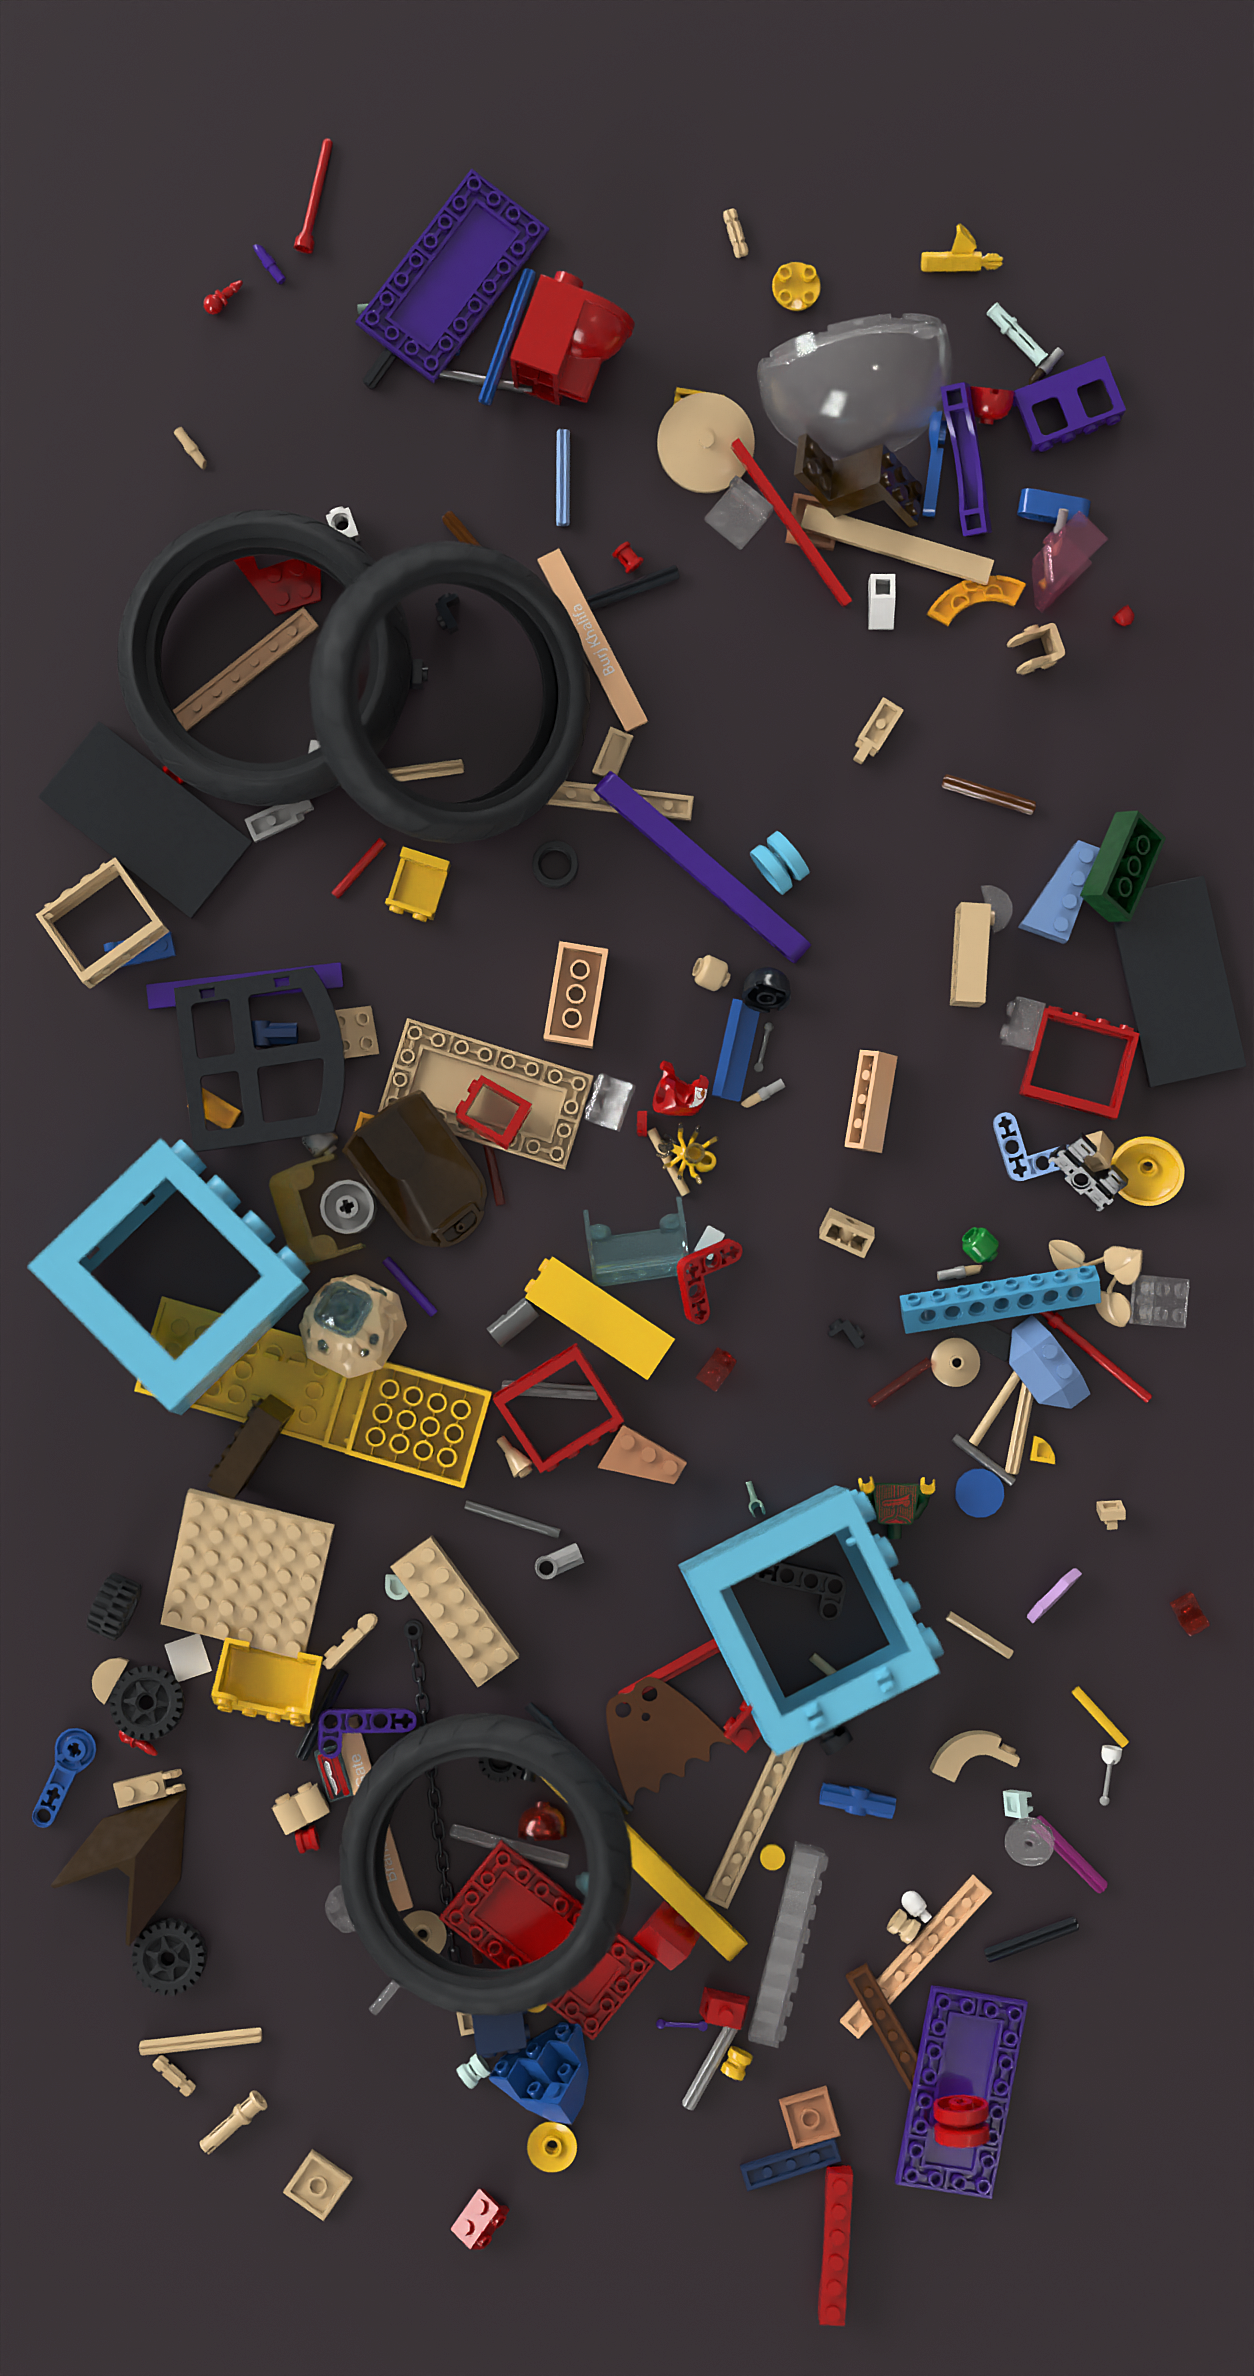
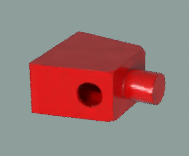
[699,1987,750,2030]

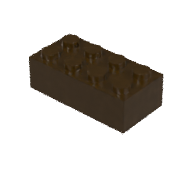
[207,1394,295,1500]

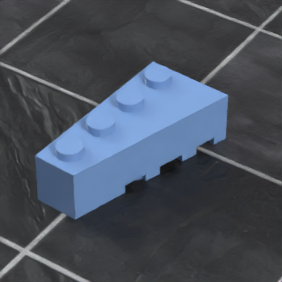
[1018,840,1100,944]

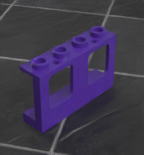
[1013,356,1126,452]

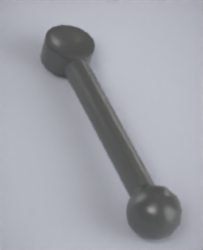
[754,1022,774,1072]

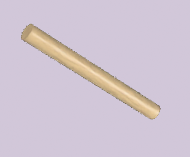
[969,1371,1020,1446]

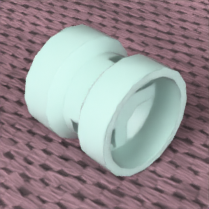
[457,2053,491,2089]

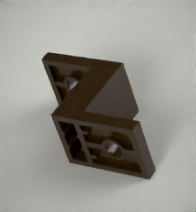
[794,433,923,528]

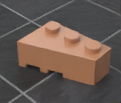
[598,1424,687,1484]

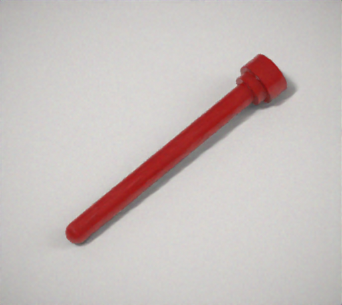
[294,138,333,254]

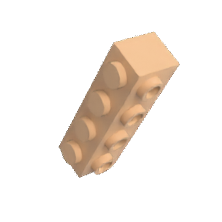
[844,1050,898,1153]

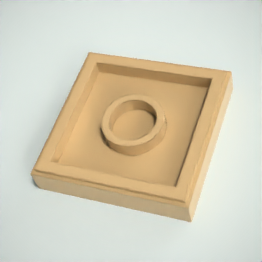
[283,2149,353,2221]

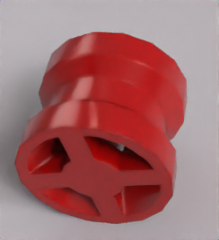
[295,1825,320,1854]

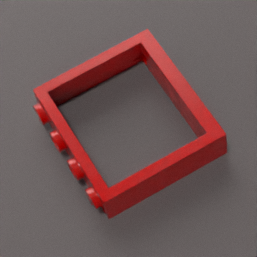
[1019,1006,1140,1120]
[493,1343,624,1473]

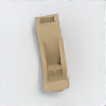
[930,1730,1020,1783]

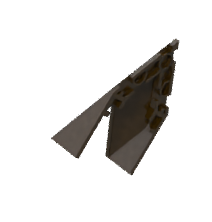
[50,1789,187,1947]

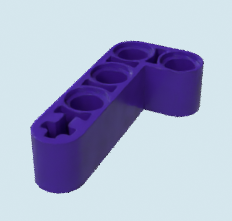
[318,1708,417,1759]

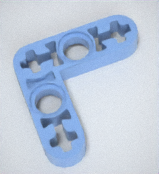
[993,1112,1069,1181]

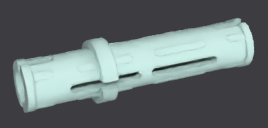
[987,302,1048,366]

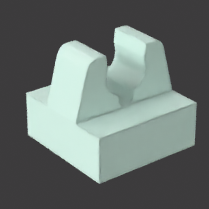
[1003,1789,1033,1819]

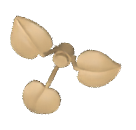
[1049,1240,1142,1327]

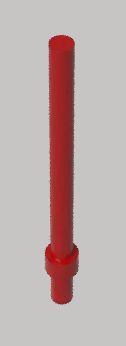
[1039,1311,1152,1403]

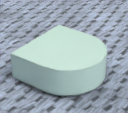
[385,1574,409,1600]

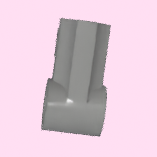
[535,1543,584,1579]

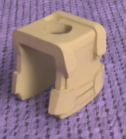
[1007,623,1065,675]

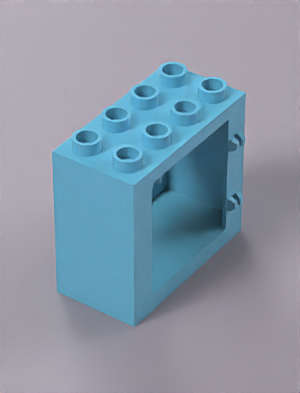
[28,1139,310,1415]
[678,1485,944,1756]

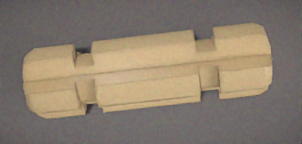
[723,208,748,258]
[153,2055,196,2097]

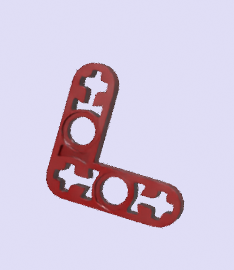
[677,1239,742,1324]

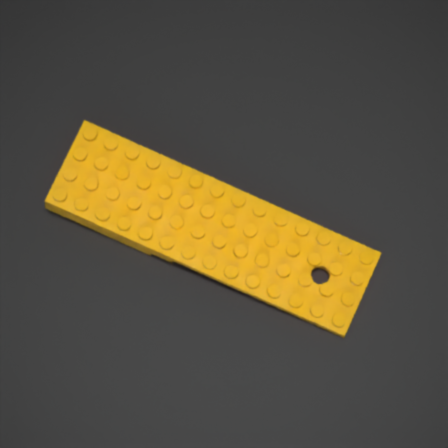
[134,1296,493,1488]

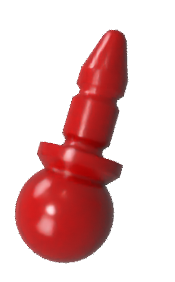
[203,280,243,315]
[119,1730,158,1756]

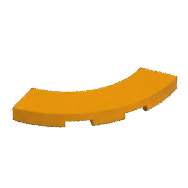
[927,575,1026,626]

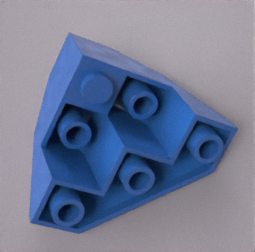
[489,2022,589,2124]

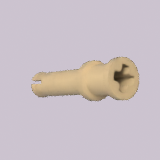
[200,2090,267,2154]

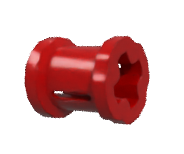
[612,541,644,574]

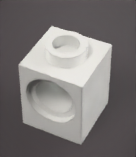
[326,507,361,543]

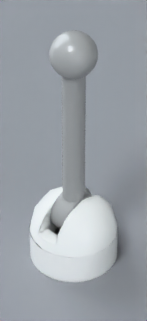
[1100,1745,1122,1806]

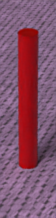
[331,838,386,899]

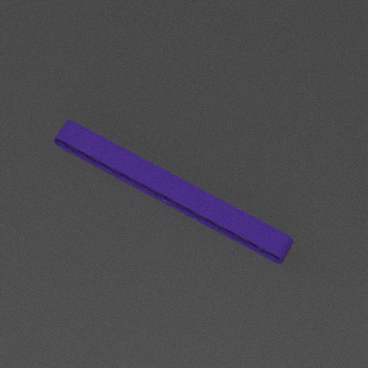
[594,771,811,964]

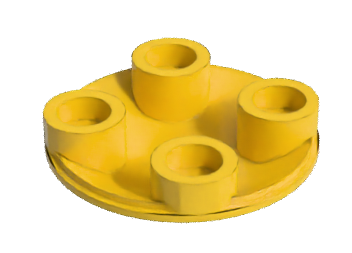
[772,262,820,311]

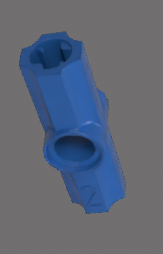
[819,1782,896,1819]

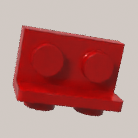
[723,1700,762,1753]

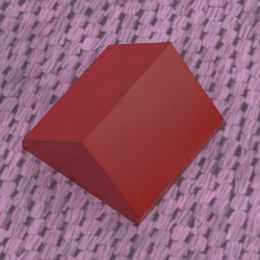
[633,1900,701,1971]

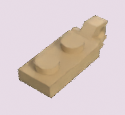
[853,697,904,765]

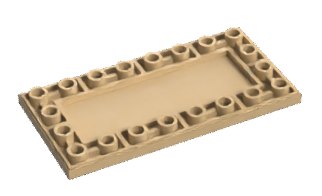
[378,1018,594,1170]

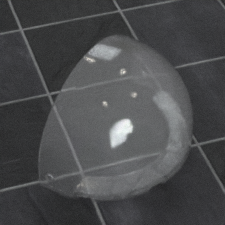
[757,313,952,460]

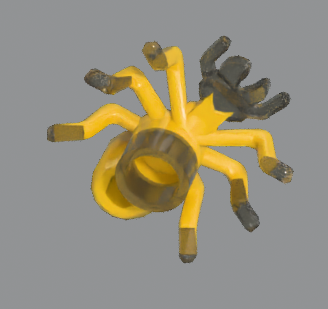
[656,1123,719,1184]

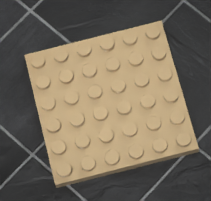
[160,1488,335,1659]

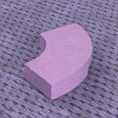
[1027,1568,1082,1623]

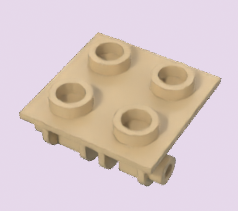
[335,1006,380,1060]

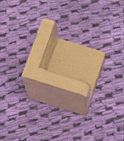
[1084,1131,1114,1172]

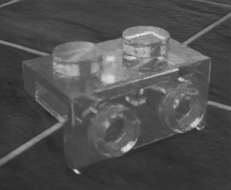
[585,1073,635,1132]

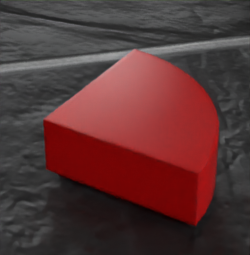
[637,1111,647,1137]

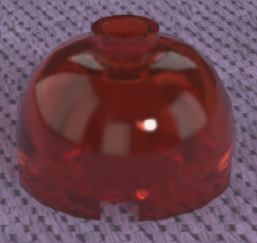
[518,1802,567,1841]

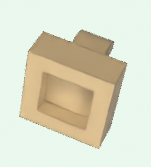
[1097,1500,1126,1530]

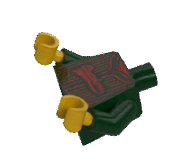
[858,1476,935,1539]

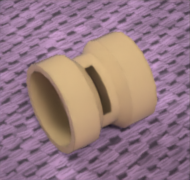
[886,1909,921,1944]

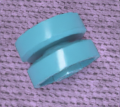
[750,831,810,895]

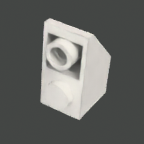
[868,574,895,630]

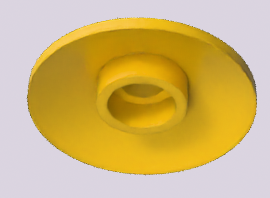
[527,2121,577,2172]

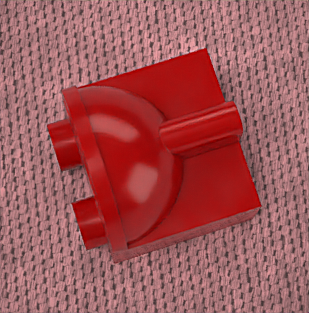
[510,271,635,405]

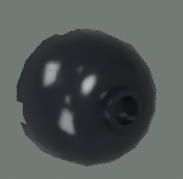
[742,966,791,1013]

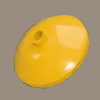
[1110,1137,1185,1206]

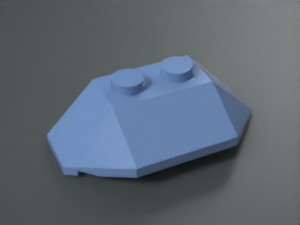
[1009,1315,1090,1409]

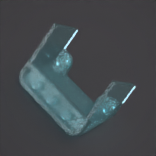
[583,1197,690,1286]

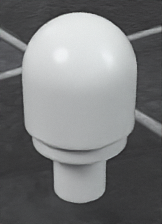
[901,1891,932,1923]

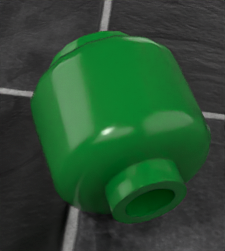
[962,1227,999,1263]

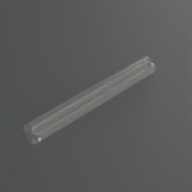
[449,1824,569,1869]

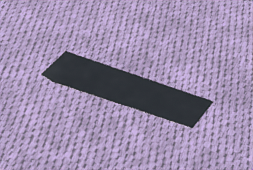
[946,1322,1012,1362]

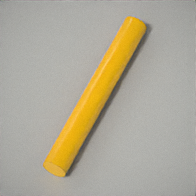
[1071,1686,1129,1748]

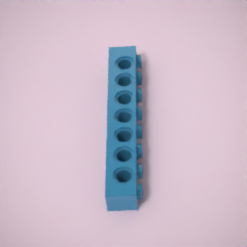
[900,1265,1101,1334]

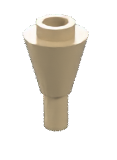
[496,1436,534,1478]

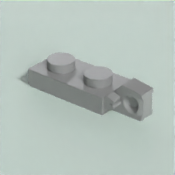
[245,800,314,843]

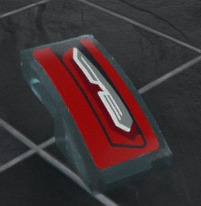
[314,1745,353,1802]

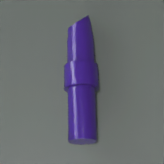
[253,245,286,284]

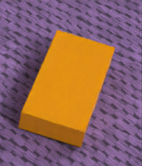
[187,1088,242,1129]

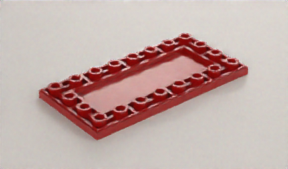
[439,1839,655,2040]

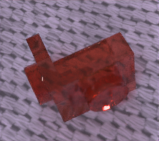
[696,1347,737,1392]
[1170,1591,1210,1636]

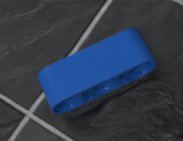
[1017,488,1091,528]

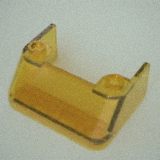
[269,1153,366,1267]

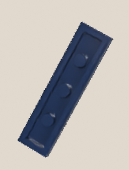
[740,2138,842,2191]

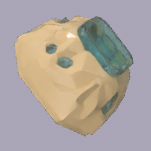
[299,1274,407,1378]

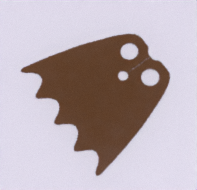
[606,1677,732,1805]

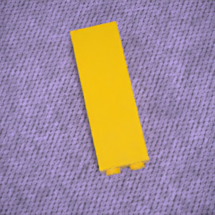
[524,1256,675,1380]

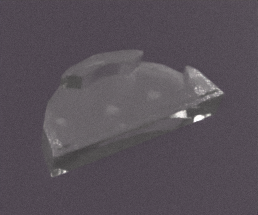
[981,885,1012,933]

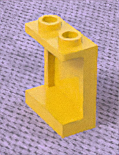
[385,847,451,922]

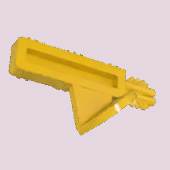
[921,224,1003,272]

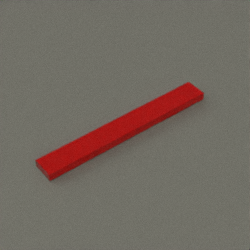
[731,438,852,607]

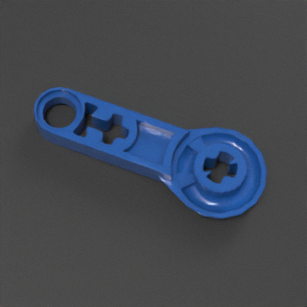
[923,411,947,518]
[32,1728,96,1828]

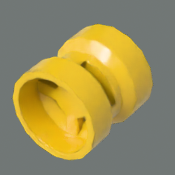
[721,2046,753,2081]

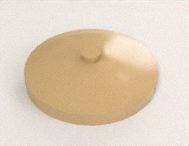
[657,393,755,493]

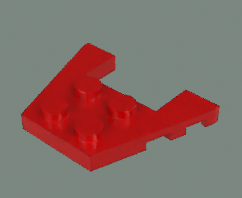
[233,556,322,616]

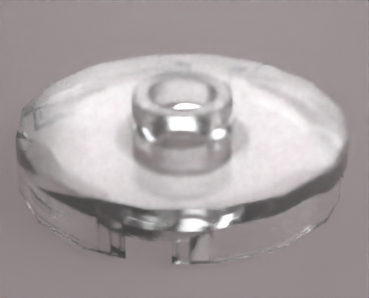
[1005,1817,1055,1867]

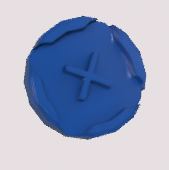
[955,1469,1004,1518]

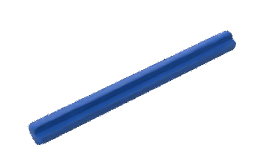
[479,268,536,406]

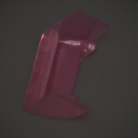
[1031,511,1108,612]

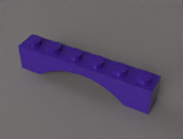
[940,382,992,537]

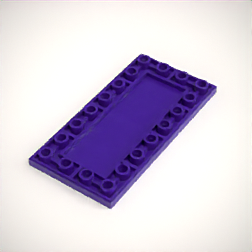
[355,168,550,384]
[895,1985,1028,2199]

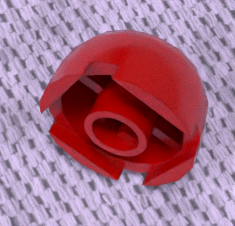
[970,386,1014,424]

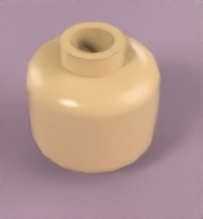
[692,955,730,991]

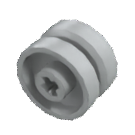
[320,1180,377,1235]

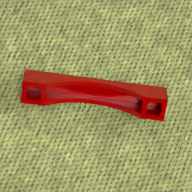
[818,2164,853,2326]

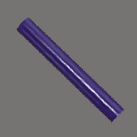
[382,1257,438,1317]

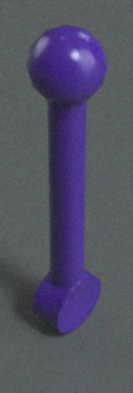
[656,2019,708,2031]

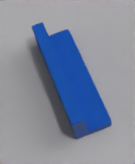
[711,998,760,1102]

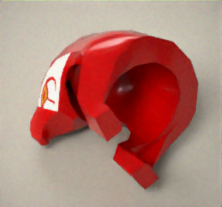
[652,1060,709,1116]

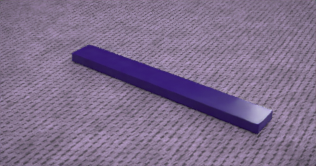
[146,962,344,1010]

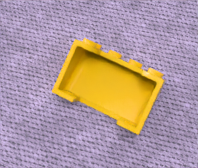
[211,1637,323,1727]

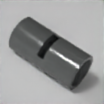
[486,1297,540,1347]

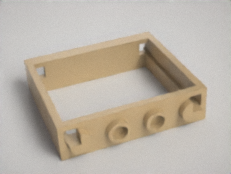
[36,857,170,989]

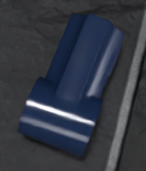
[252,1021,299,1047]

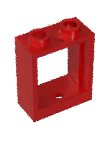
[455,1075,532,1151]

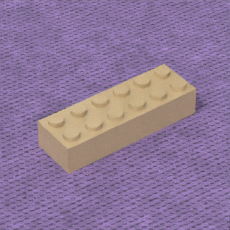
[391,1535,519,1687]

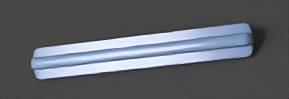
[556,429,570,526]

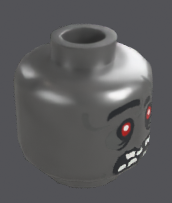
[302,1132,338,1157]

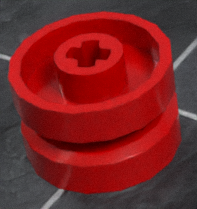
[933,2095,990,2148]

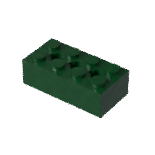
[1080,811,1166,922]

